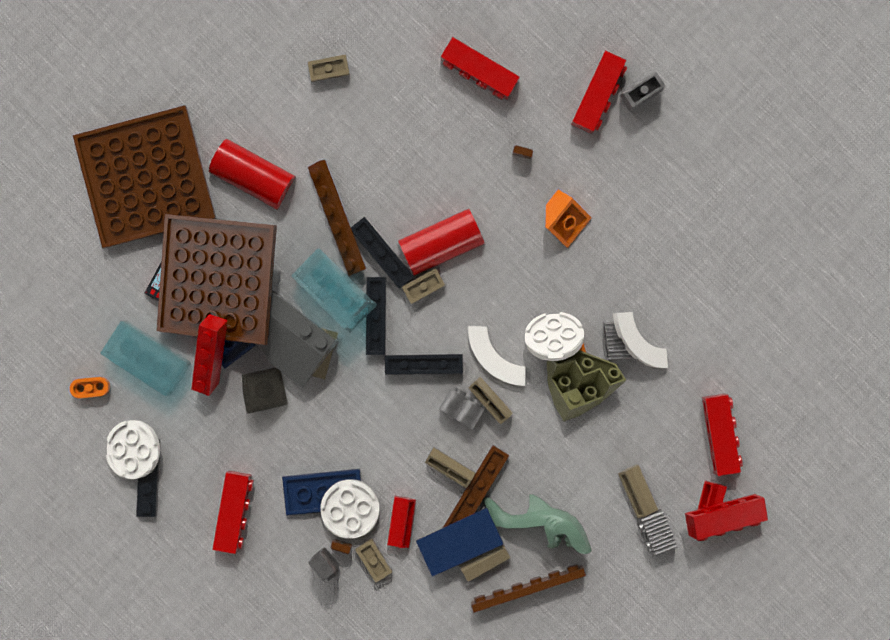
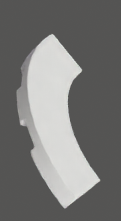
[613,312,668,368]
[468,326,526,386]

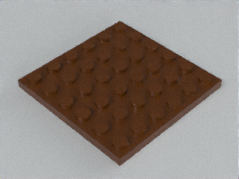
[72,105,217,249]
[156,214,277,345]

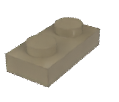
[308,54,350,82]
[402,268,445,304]
[355,538,393,583]

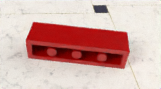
[441,37,520,100]
[571,50,627,134]
[191,314,228,396]
[702,393,743,476]
[212,471,254,554]
[685,494,768,541]

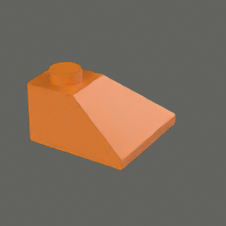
[545,189,592,248]

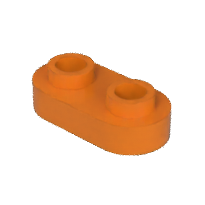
[70,377,110,398]

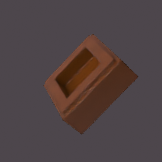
[512,145,533,160]
[330,539,352,554]

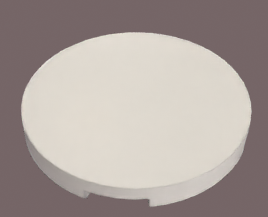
[525,312,584,361]
[106,420,160,479]
[321,480,380,539]

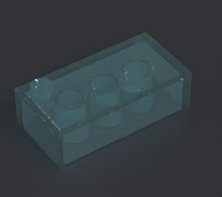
[291,248,377,333]
[100,321,191,396]

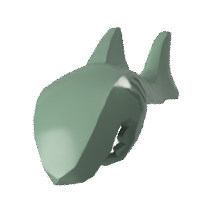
[483,494,592,554]

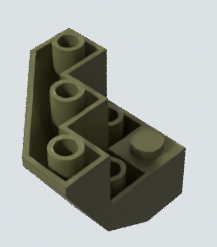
[547,350,626,422]

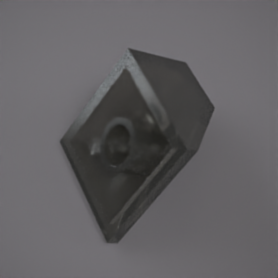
[242,367,288,414]

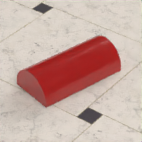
[208,139,296,210]
[398,208,485,276]

